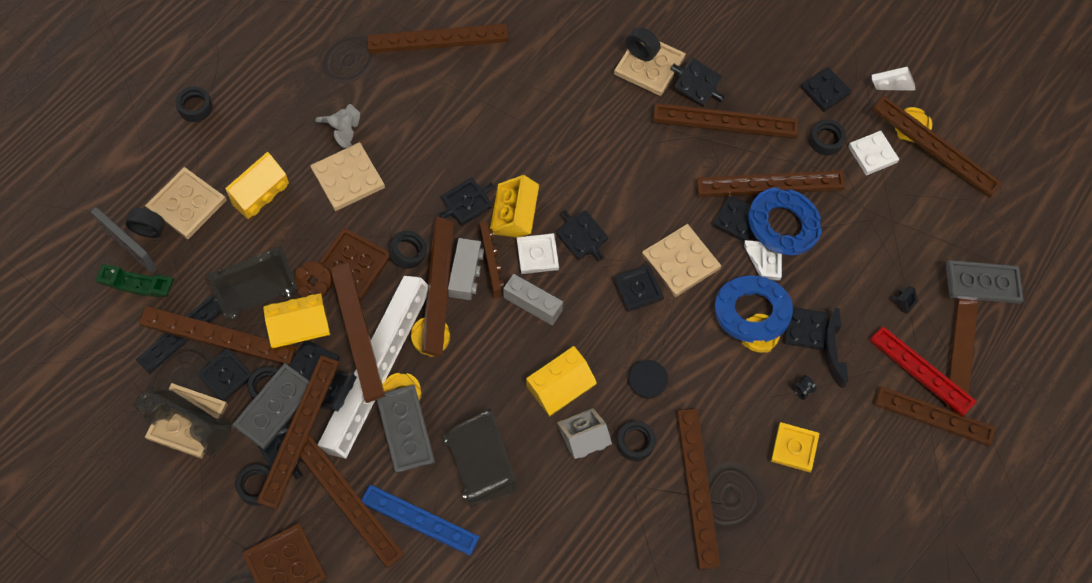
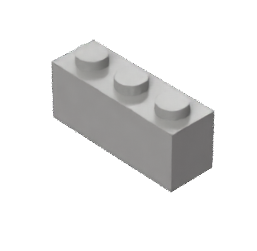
[448,238,484,300]
[503,274,563,326]

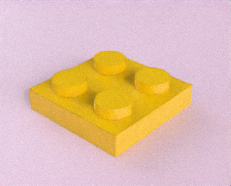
[771,422,820,472]

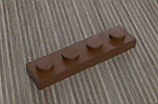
[480,222,504,299]

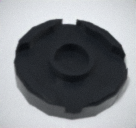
[629,360,668,399]

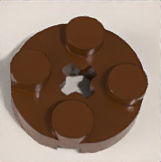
[295,261,333,298]

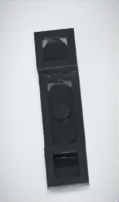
[824,308,848,388]

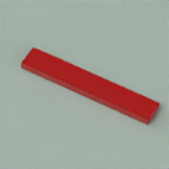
[870,326,977,417]

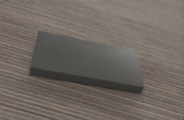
[90,207,157,274]
[946,260,1024,304]
[232,363,309,450]
[377,385,435,473]

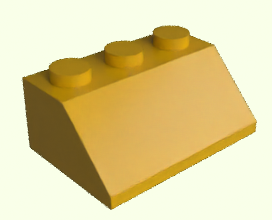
[225,152,289,219]
[490,175,539,238]
[263,293,330,348]
[526,346,597,417]

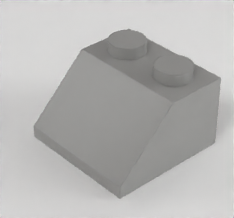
[557,408,612,459]

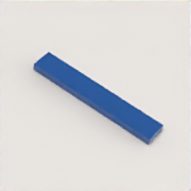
[362,485,480,557]

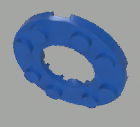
[748,187,822,255]
[715,276,793,343]

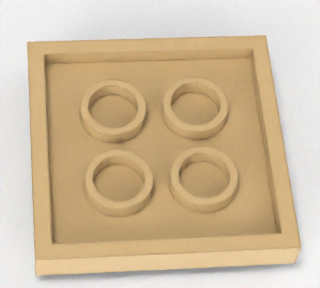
[614,41,686,96]
[310,142,385,211]
[145,167,227,240]
[642,224,721,297]
[145,383,228,459]

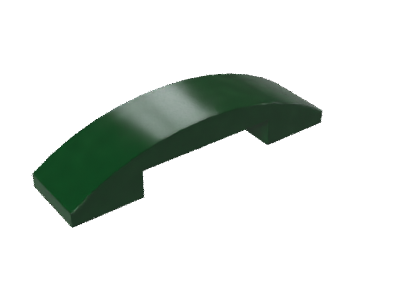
[95,264,174,297]

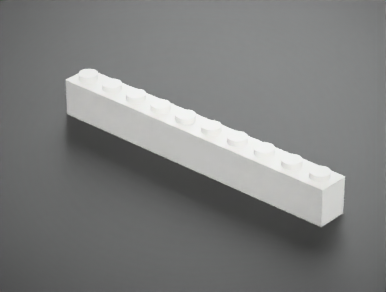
[318,276,428,459]

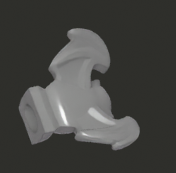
[315,104,360,148]

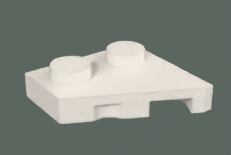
[872,67,915,90]
[744,240,782,280]

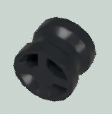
[791,375,817,400]

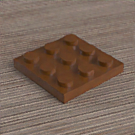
[319,228,391,301]
[242,523,327,583]

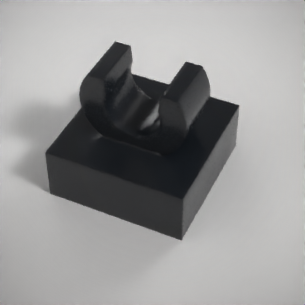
[893,286,918,314]

